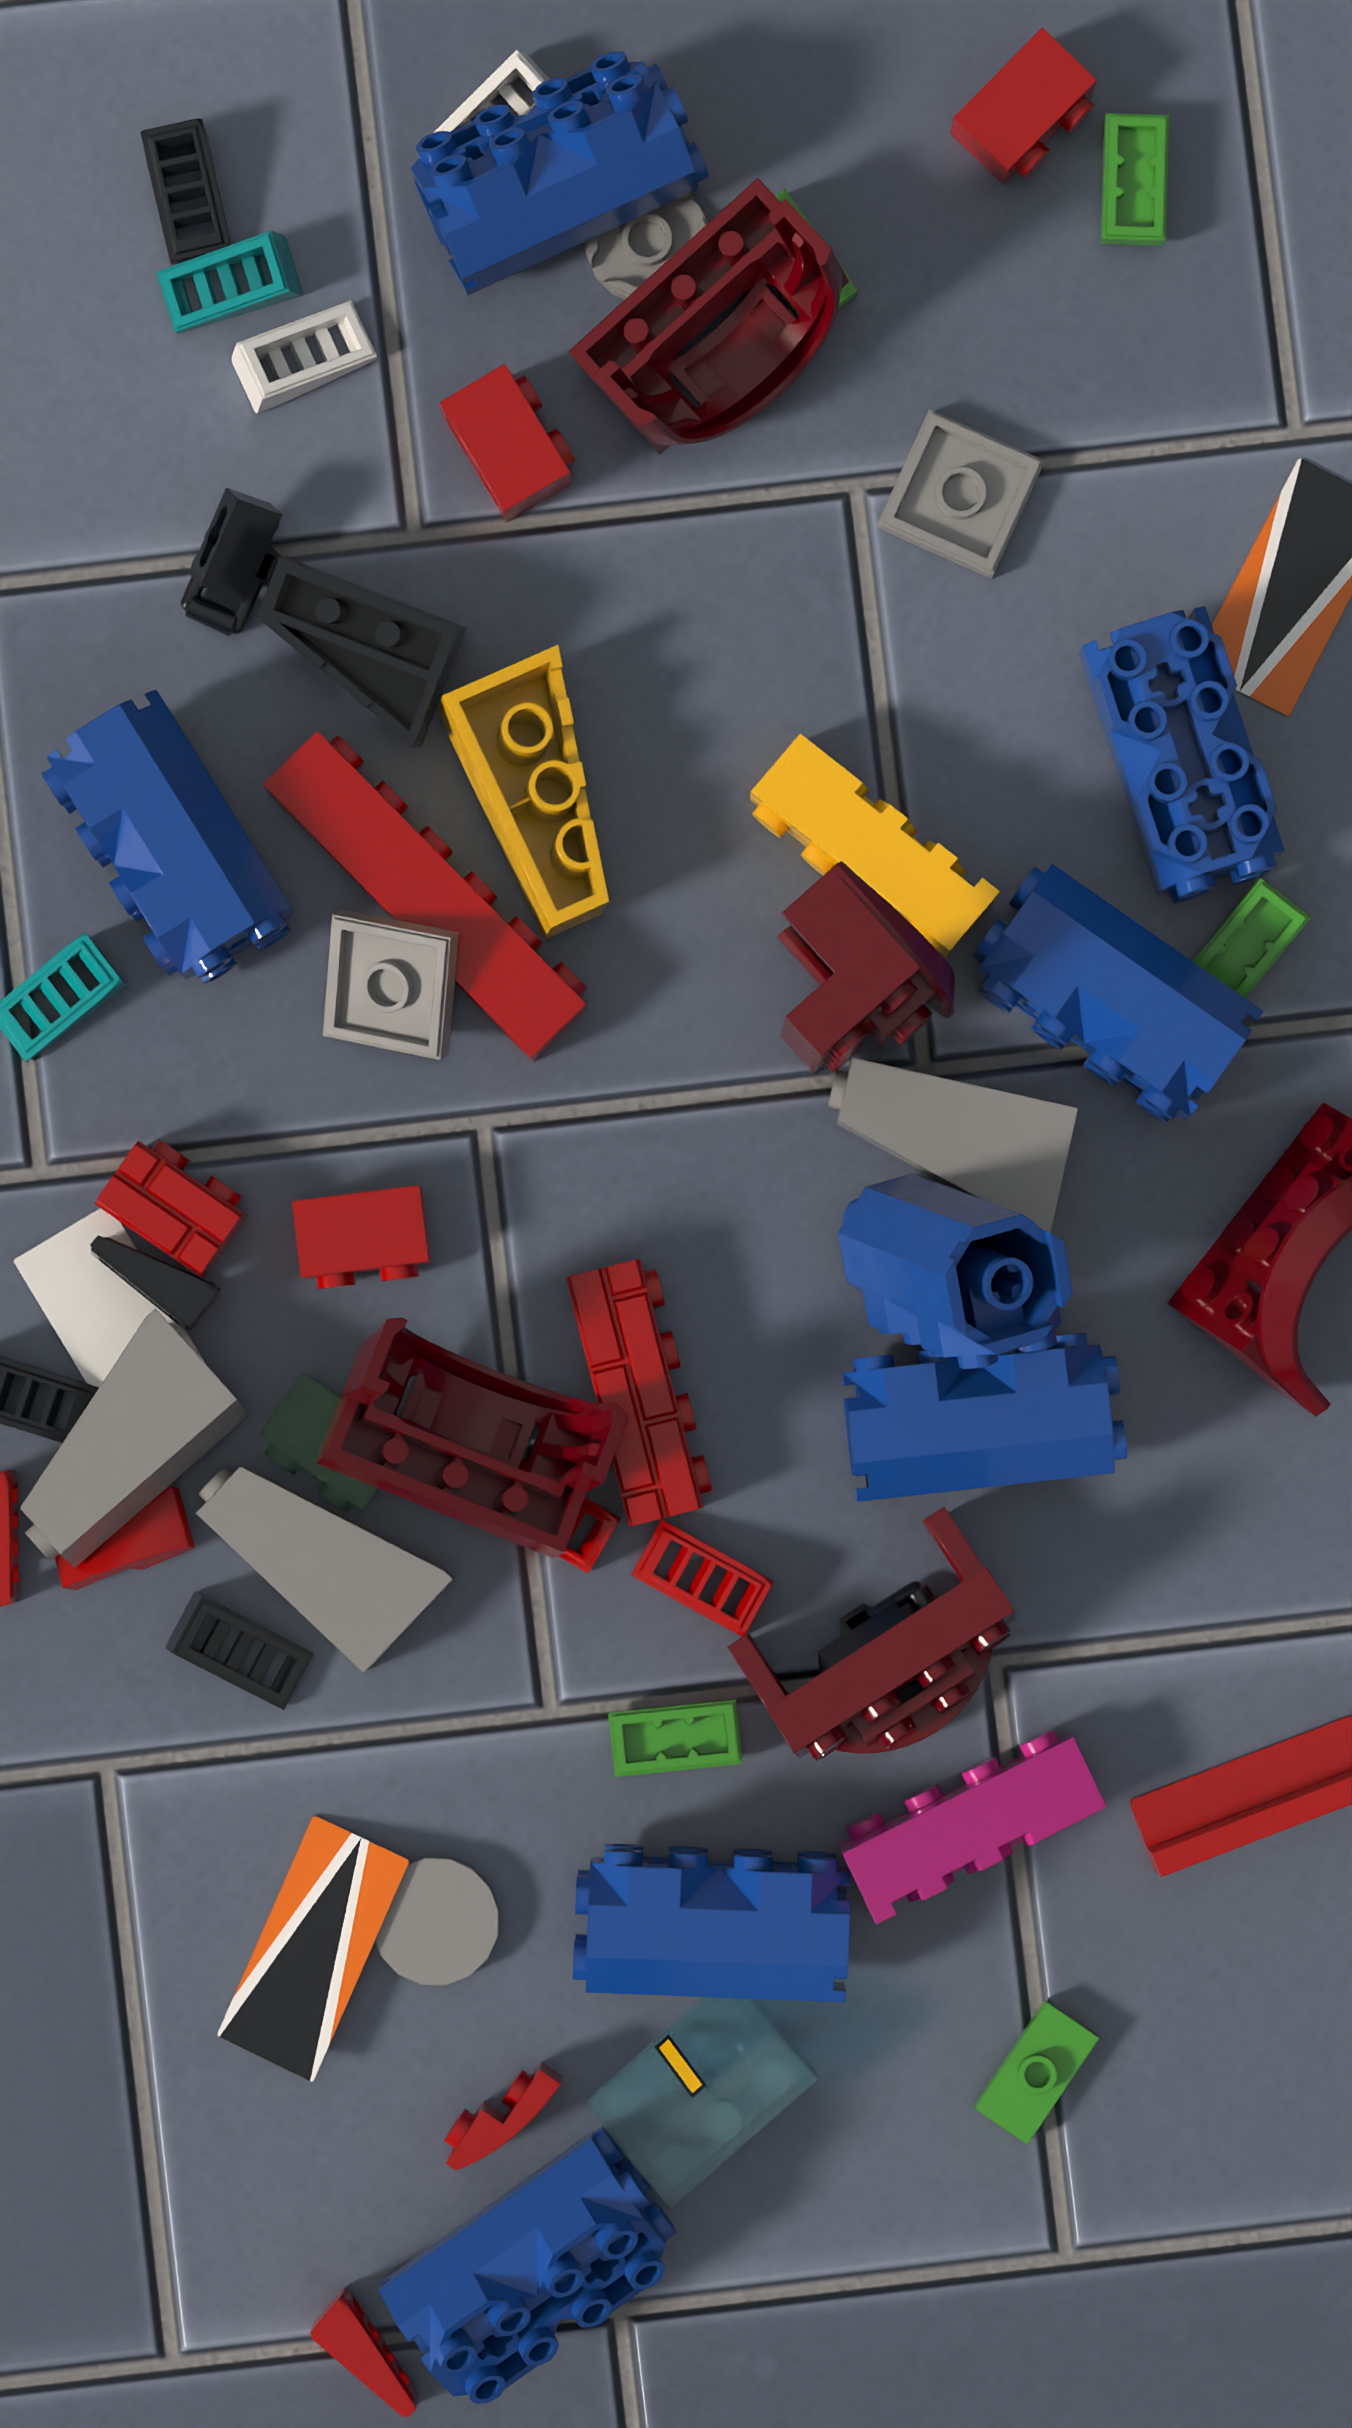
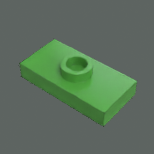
[1101,113,1169,246]
[1192,876,1311,998]
[608,1699,742,1777]
[973,2000,1099,2145]

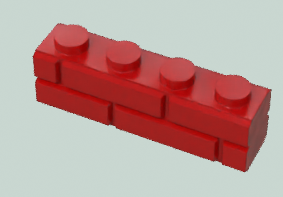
[565,1259,713,1527]

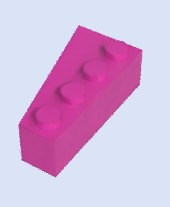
[838,1729,1107,1925]

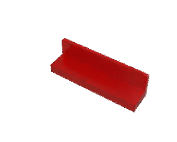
[1130,1714,1352,1877]

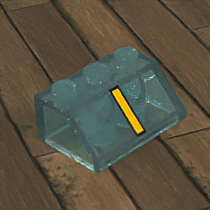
[587,1997,818,2208]

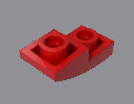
[55,1487,195,1590]
[444,2062,562,2170]

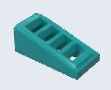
[156,230,303,334]
[0,932,128,1063]

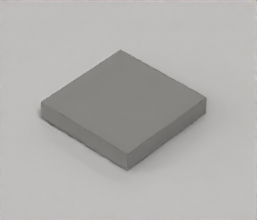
[877,409,1045,579]
[323,909,459,1060]

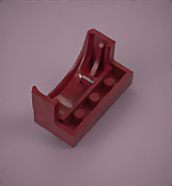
[568,178,849,454]
[777,861,955,1074]
[1167,1102,1352,1417]
[316,1318,628,1558]
[727,1507,1015,1761]

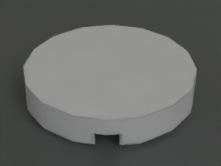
[585,194,708,300]
[375,1856,499,1985]

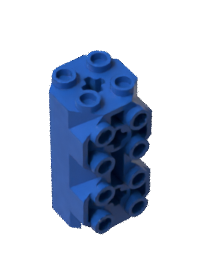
[411,51,709,296]
[1079,606,1285,904]
[41,689,295,984]
[972,864,1264,1123]
[838,1174,1073,1369]
[841,1333,1127,1502]
[573,1844,850,2002]
[379,2126,677,2404]

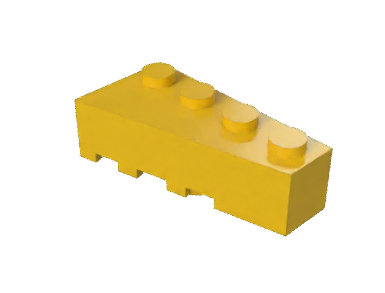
[437,645,609,940]
[750,733,1000,960]

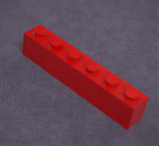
[263,731,588,1062]

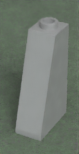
[828,1058,1078,1233]
[20,1308,249,1568]
[196,1466,456,1673]

